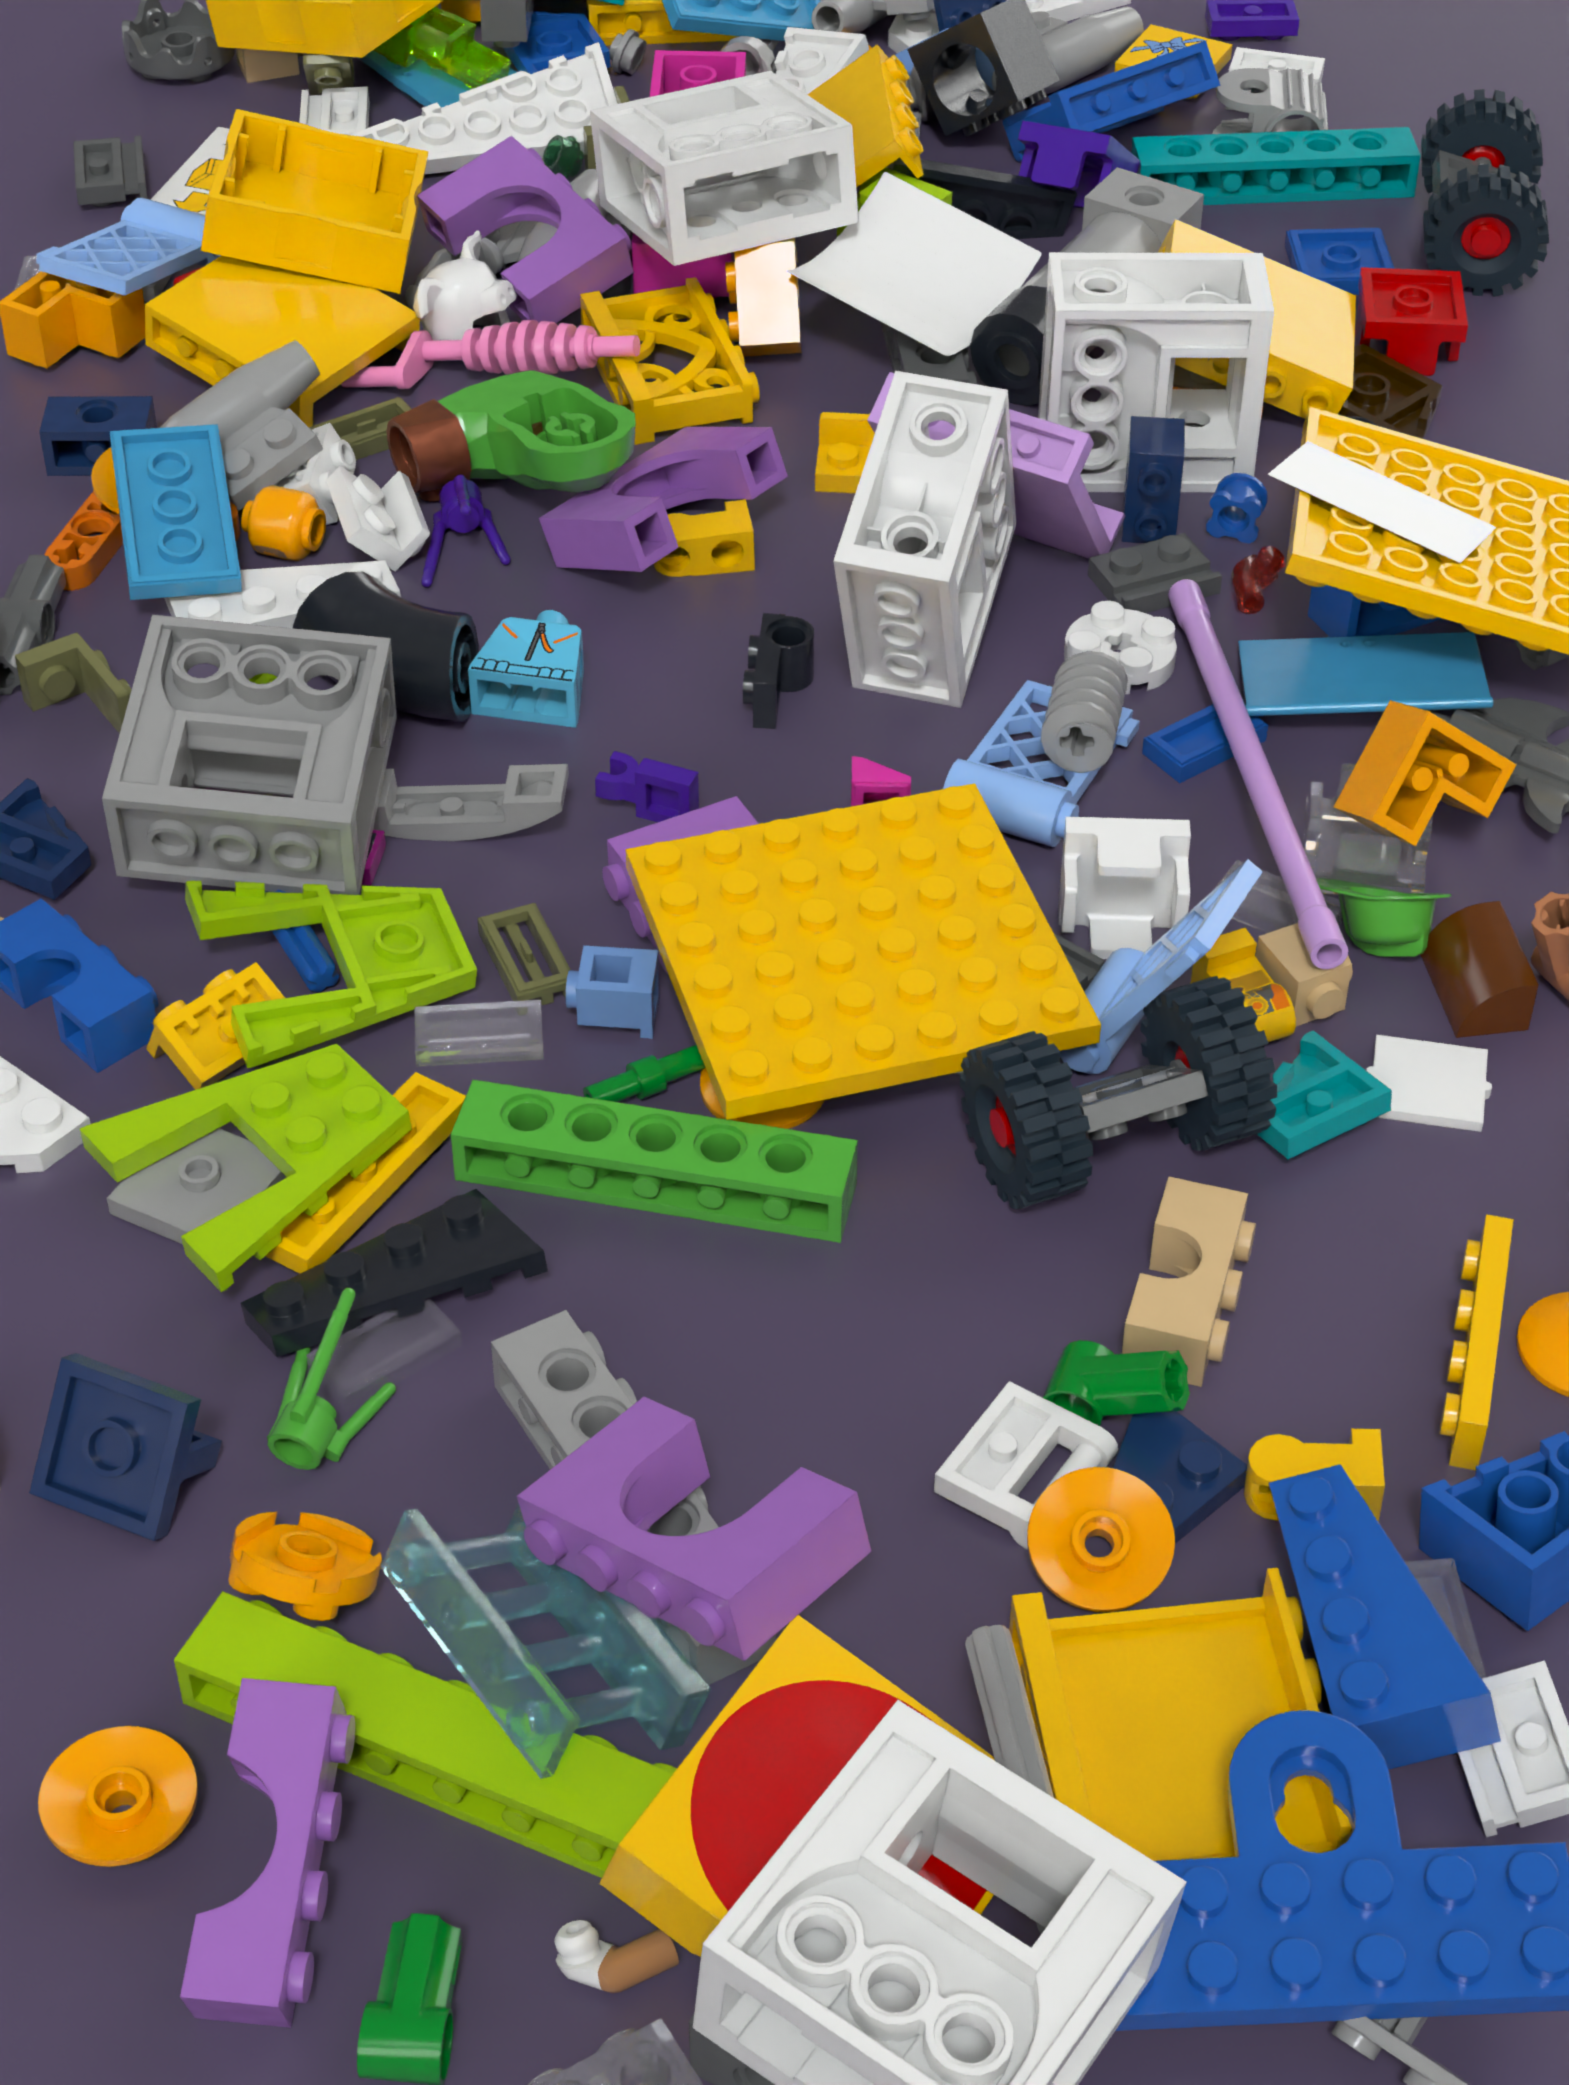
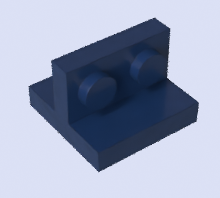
[29,1353,222,1541]

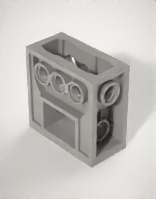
[102,615,397,895]

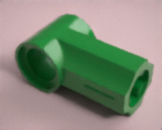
[1042,1340,1190,1426]
[357,1913,463,2085]

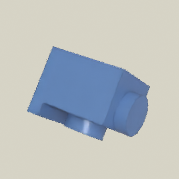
[566,945,660,1039]

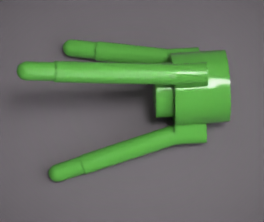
[267,1288,396,1470]

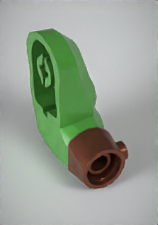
[386,370,636,501]

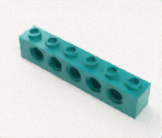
[1131,127,1421,205]

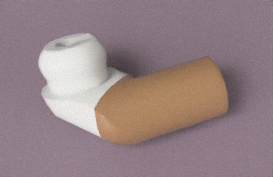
[554,1920,679,1993]

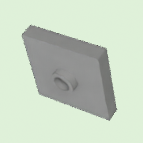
[107,1128,287,1245]

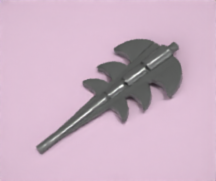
[1427,697,1569,834]

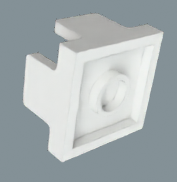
[1058,817,1191,959]

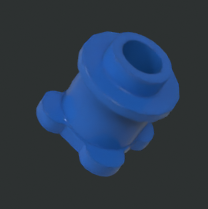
[1206,473,1268,543]

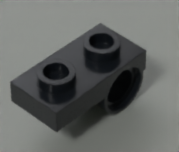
[743,613,814,729]

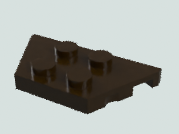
[1338,344,1442,439]

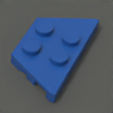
[503,11,610,74]

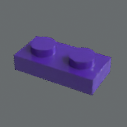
[1205,0,1300,41]

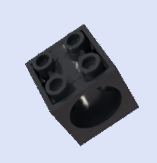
[907,0,1060,137]

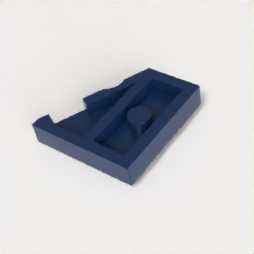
[0,778,92,900]
[1113,1411,1247,1544]

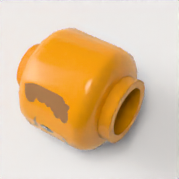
[241,485,326,561]

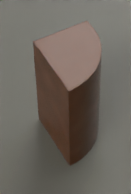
[1421,901,1539,1038]

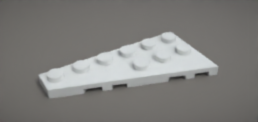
[351,42,618,174]

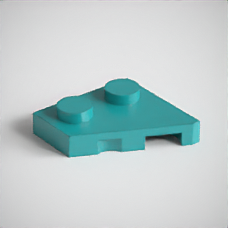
[1257,1030,1392,1159]

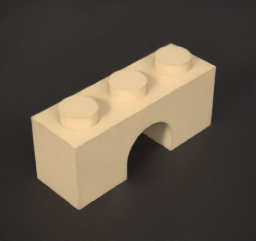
[1122,1176,1256,1387]

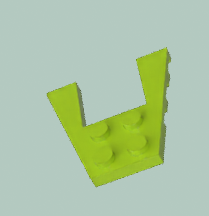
[185,881,477,1068]
[79,1044,412,1292]

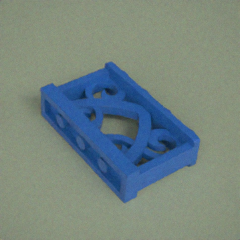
[1002,40,1220,162]

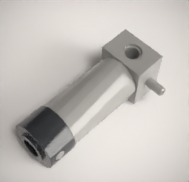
[970,167,1204,406]

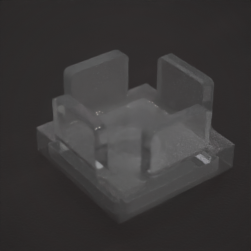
[1303,763,1432,895]

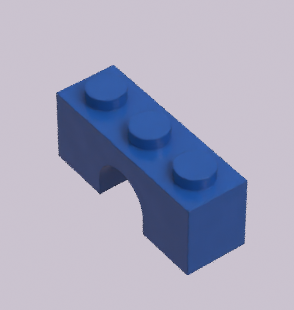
[0,898,159,1073]

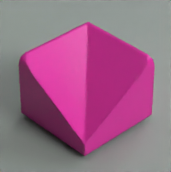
[851,756,911,806]

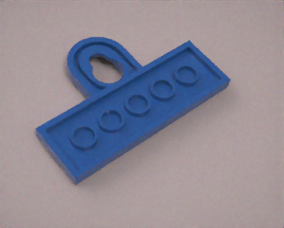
[1115,1710,1569,2031]

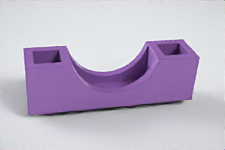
[180,1678,355,2028]

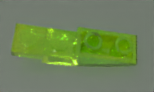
[373,7,511,89]

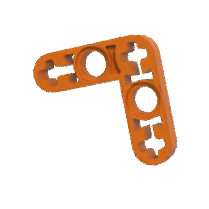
[44,491,241,591]

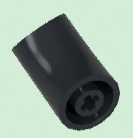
[293,571,479,722]

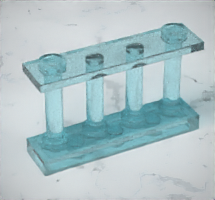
[380,1503,711,1779]

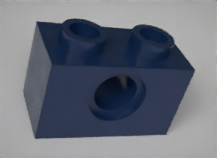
[39,396,157,476]
[1122,416,1185,543]

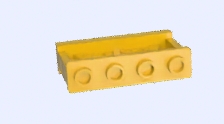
[580,277,760,445]

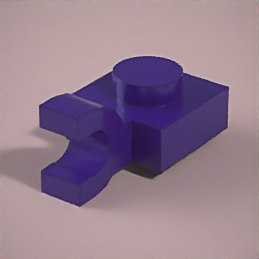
[595,751,699,822]

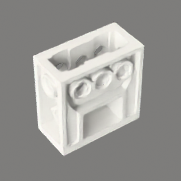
[590,71,859,266]
[1038,252,1274,492]
[833,371,1016,708]
[693,1700,1187,2085]

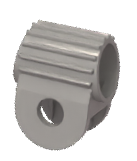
[1212,68,1328,134]

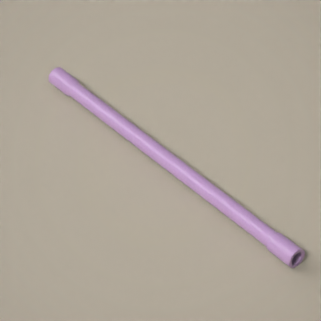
[1168,579,1348,969]

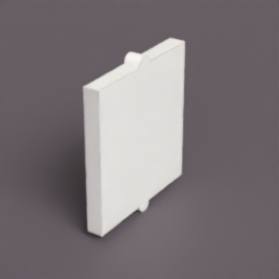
[1366,1035,1492,1132]

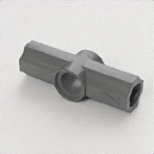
[0,555,66,695]

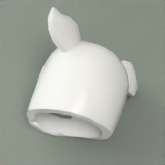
[413,230,517,361]

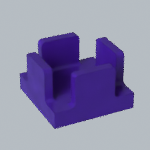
[1018,121,1140,209]

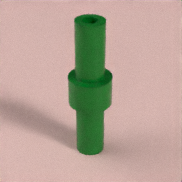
[583,1045,705,1102]

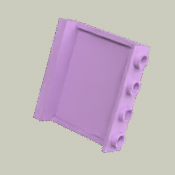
[867,372,1125,559]

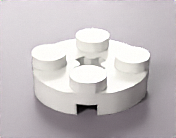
[1064,601,1177,694]

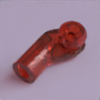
[1231,546,1285,614]

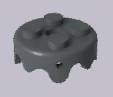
[122,0,236,82]

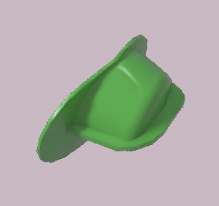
[1316,878,1451,957]

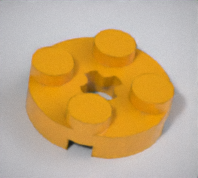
[228,1512,382,1621]

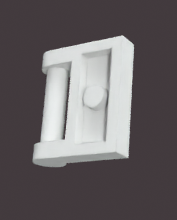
[934,1381,1118,1550]

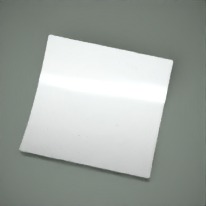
[787,172,1041,356]

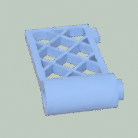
[36,198,221,296]
[943,680,1140,847]
[1060,859,1262,1074]

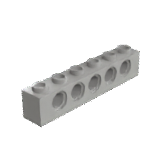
[491,1310,776,1690]

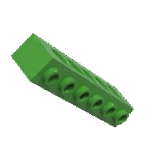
[451,1080,858,1243]

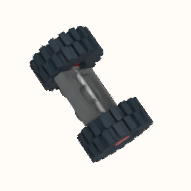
[1421,89,1549,297]
[960,976,1277,1209]

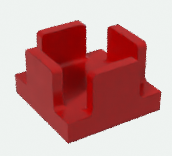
[1355,267,1468,376]

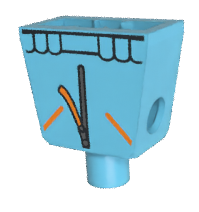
[468,610,584,728]

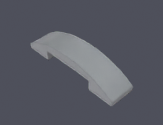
[373,764,569,841]

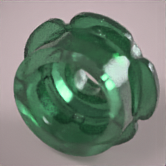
[542,135,584,179]

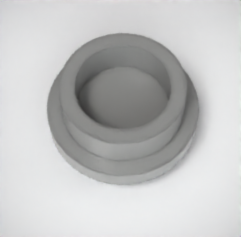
[609,29,647,74]

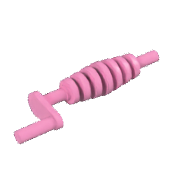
[341,320,640,389]

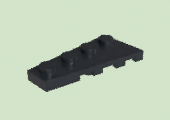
[888,158,1077,239]
[240,1189,548,1357]

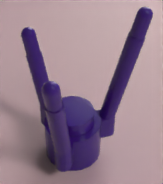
[421,475,511,588]

